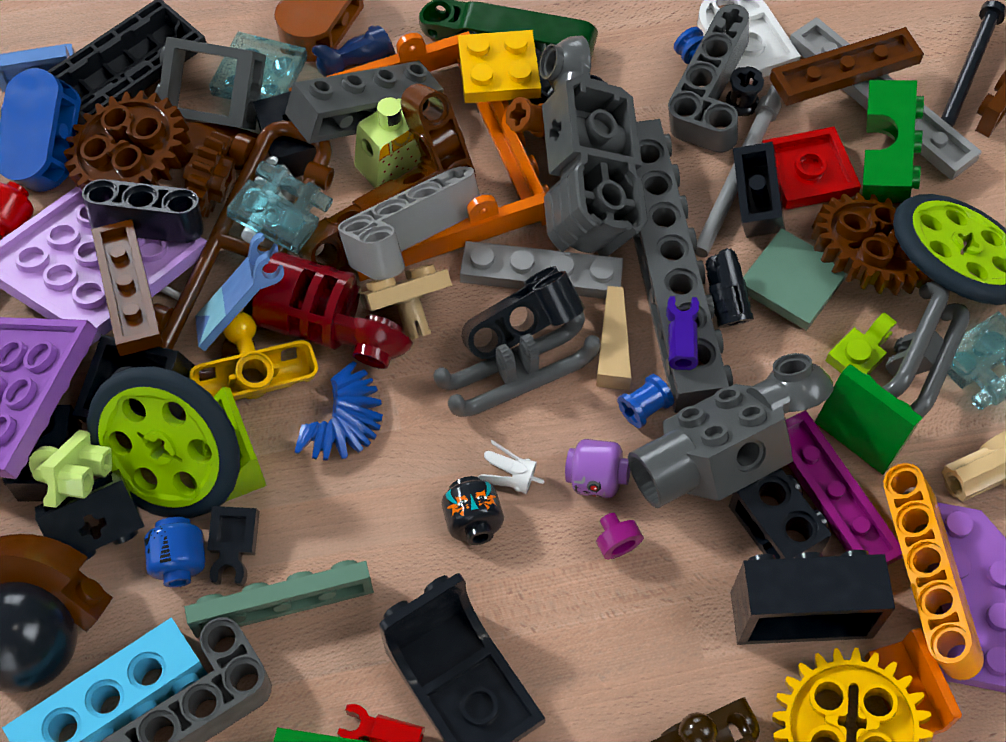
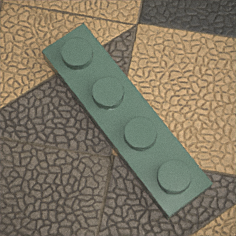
[184,560,374,638]

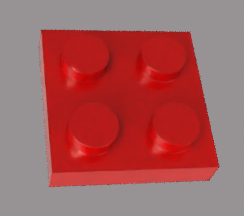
[762,126,861,210]

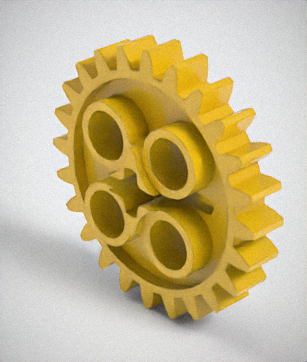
[772,648,933,742]

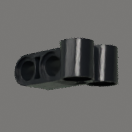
[461,266,585,359]

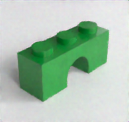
[862,80,924,203]

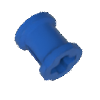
[617,374,674,428]

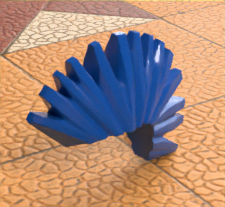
[294,361,383,461]

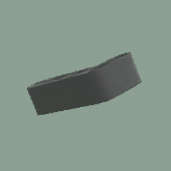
[668,4,749,153]
[101,617,272,742]

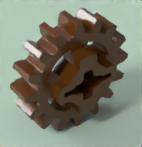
[182,131,237,218]

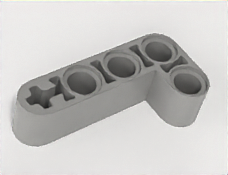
[338,166,480,280]

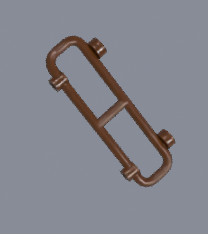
[154,120,334,381]

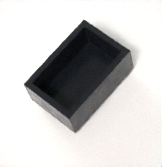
[730,550,895,645]

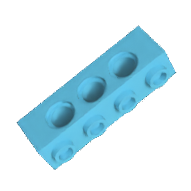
[2,617,208,742]

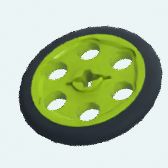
[893,194,1006,305]
[87,367,240,518]

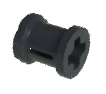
[725,66,764,116]

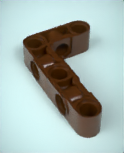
[295,83,476,269]

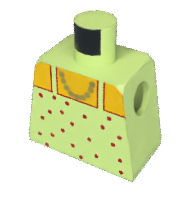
[354,97,422,188]

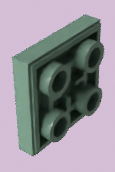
[743,228,847,331]

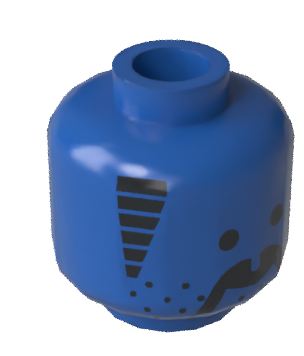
[144,517,206,587]

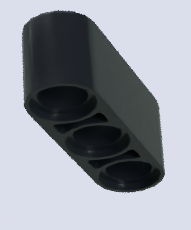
[82,179,204,243]

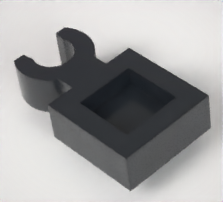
[207,506,260,586]

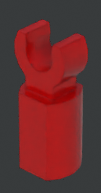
[337,704,425,742]

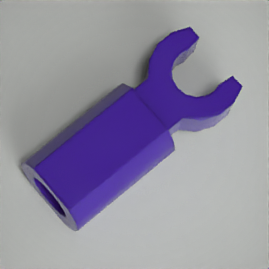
[666,296,699,370]

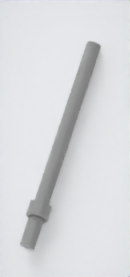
[694,84,781,257]

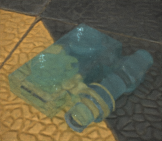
[227,161,333,255]
[948,311,1006,410]

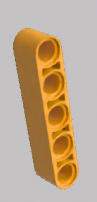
[883,463,984,680]

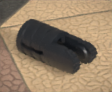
[705,248,754,328]

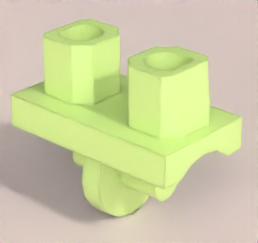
[29,430,112,508]

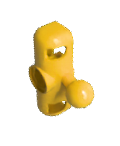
[189,312,318,400]

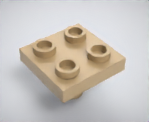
[360,264,452,340]

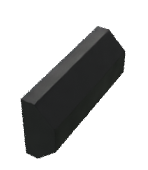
[48,0,206,125]

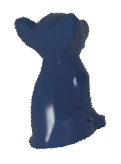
[312,25,395,77]

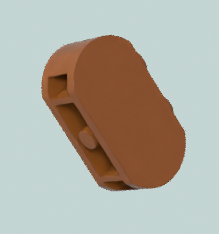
[274,0,364,62]

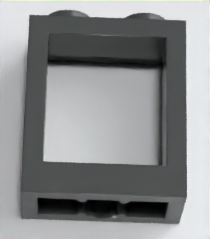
[155,37,266,130]

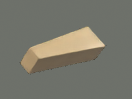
[596,286,631,390]

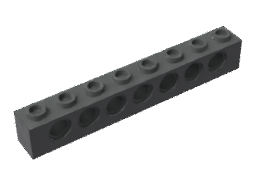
[633,119,733,413]

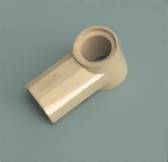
[942,431,1006,502]

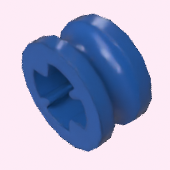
[674,27,704,64]

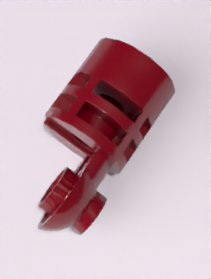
[252,252,413,369]

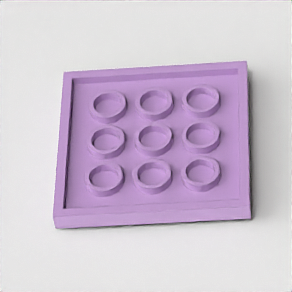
[0,187,207,346]

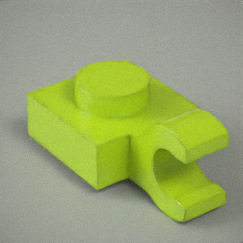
[825,312,897,375]

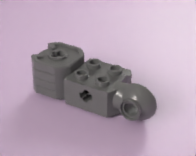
[539,36,648,256]

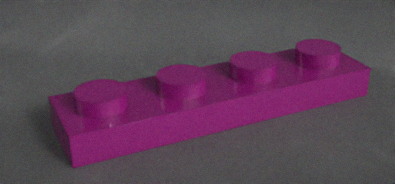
[786,410,903,566]

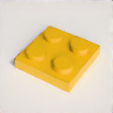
[458,30,541,103]

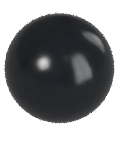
[0,582,78,693]

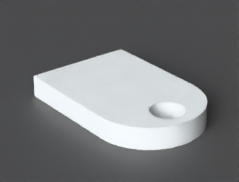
[697,0,801,82]

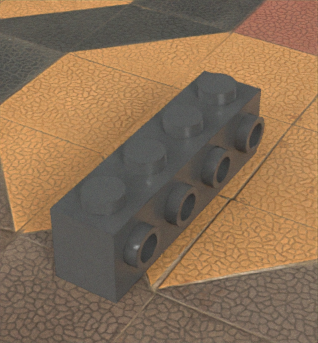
[285,61,444,144]

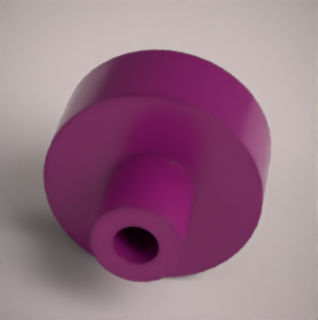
[596,512,644,560]

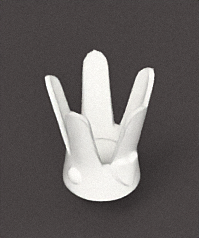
[478,440,544,494]

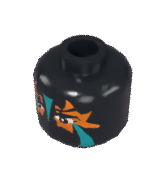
[441,476,504,545]

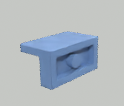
[0,44,74,92]

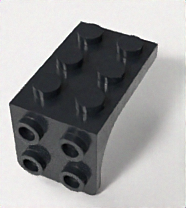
[379,573,545,742]

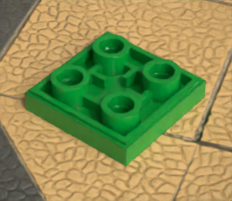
[815,364,923,475]

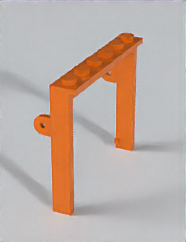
[289,31,549,282]

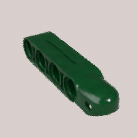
[419,0,598,59]

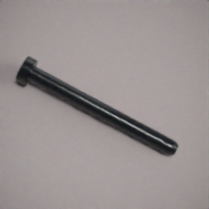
[941,0,1006,127]

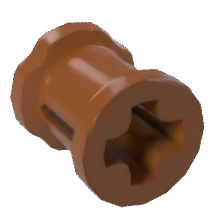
[506,97,545,138]

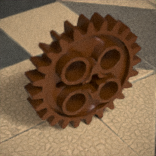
[63,90,191,190]
[811,193,940,296]

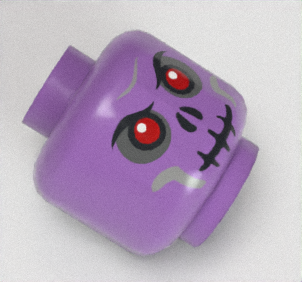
[565,439,630,498]

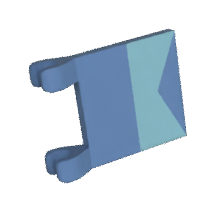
[195,232,284,351]

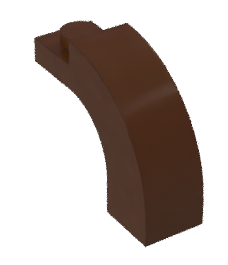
[0,534,113,632]

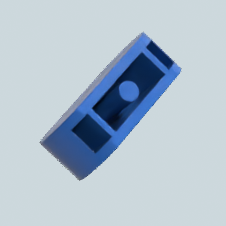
[0,68,81,192]

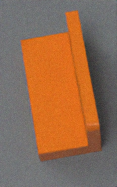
[864,628,962,735]

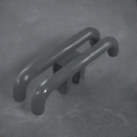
[882,281,970,417]
[433,312,601,417]

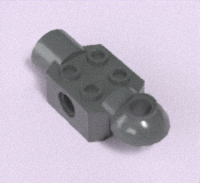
[628,353,834,508]

